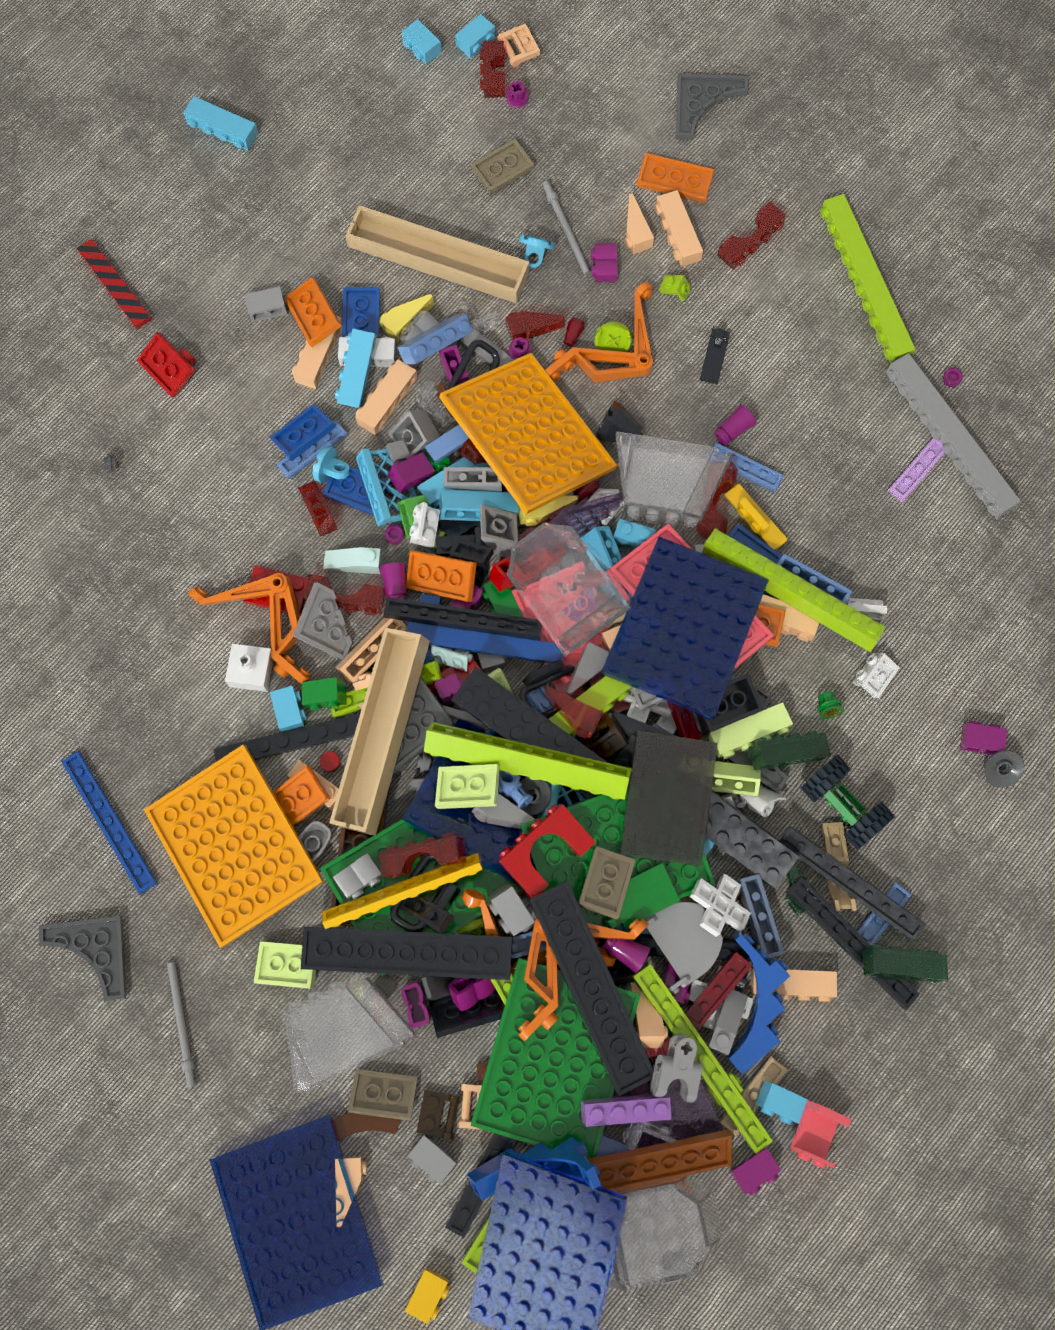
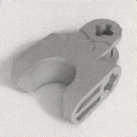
[650,1034,702,1103]

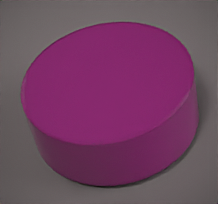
[943,368,963,388]
[385,525,404,545]

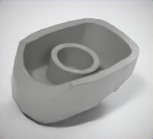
[299,821,333,863]

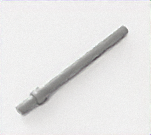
[542,181,590,275]
[167,962,196,1088]

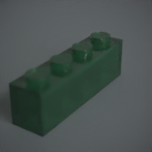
[748,731,831,770]
[863,944,948,983]

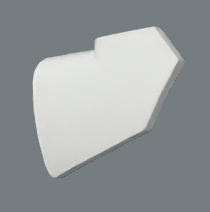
[733,785,786,817]

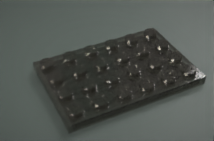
[619,730,718,866]

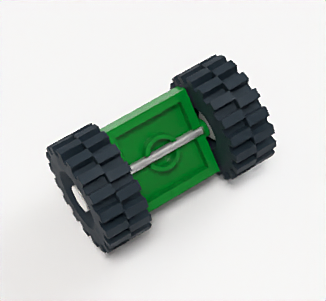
[800,754,896,850]

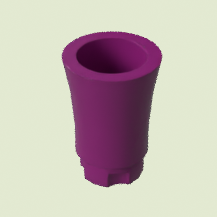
[714,405,757,446]
[379,562,407,600]
[602,939,650,973]

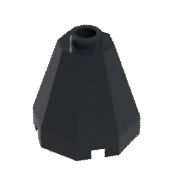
[595,401,644,445]

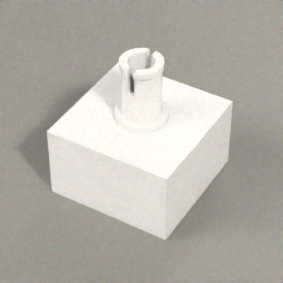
[225,644,273,692]

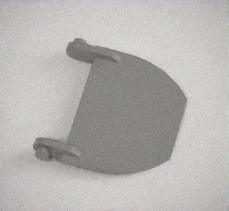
[644,902,723,995]

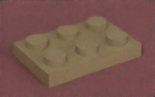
[470,139,535,194]
[578,846,635,920]
[348,1069,418,1121]

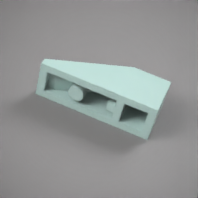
[323,547,383,574]

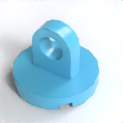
[519,234,555,268]
[312,446,349,483]

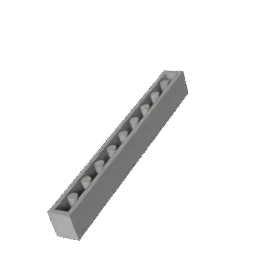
[886,353,1021,520]

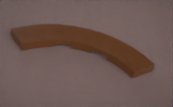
[293,1113,401,1174]

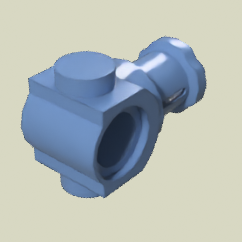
[498,771,533,810]

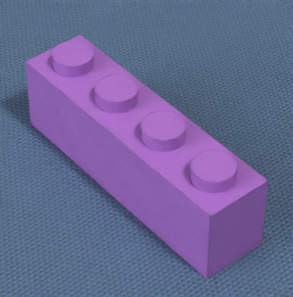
[580,1094,671,1127]

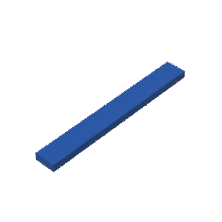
[406,622,564,663]
[61,751,158,895]

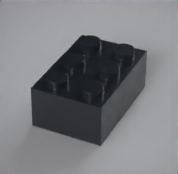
[689,673,764,735]

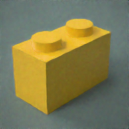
[405,1267,450,1324]

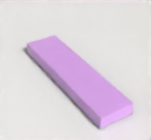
[888,438,945,503]

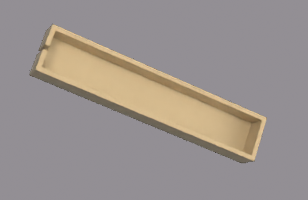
[345,205,529,304]
[329,628,430,836]

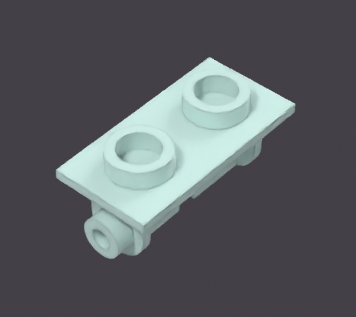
[431,645,473,672]

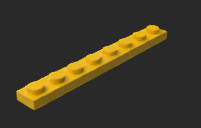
[322,853,482,929]

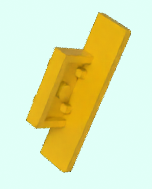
[724,484,787,550]

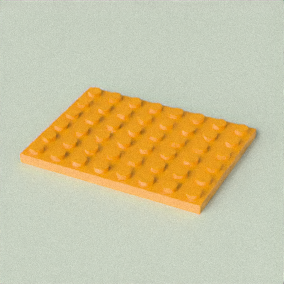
[439,353,618,514]
[144,745,324,948]

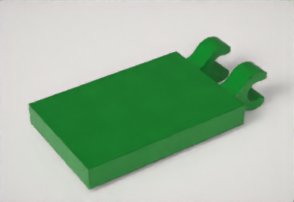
[605,863,680,929]

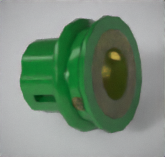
[817,691,844,719]

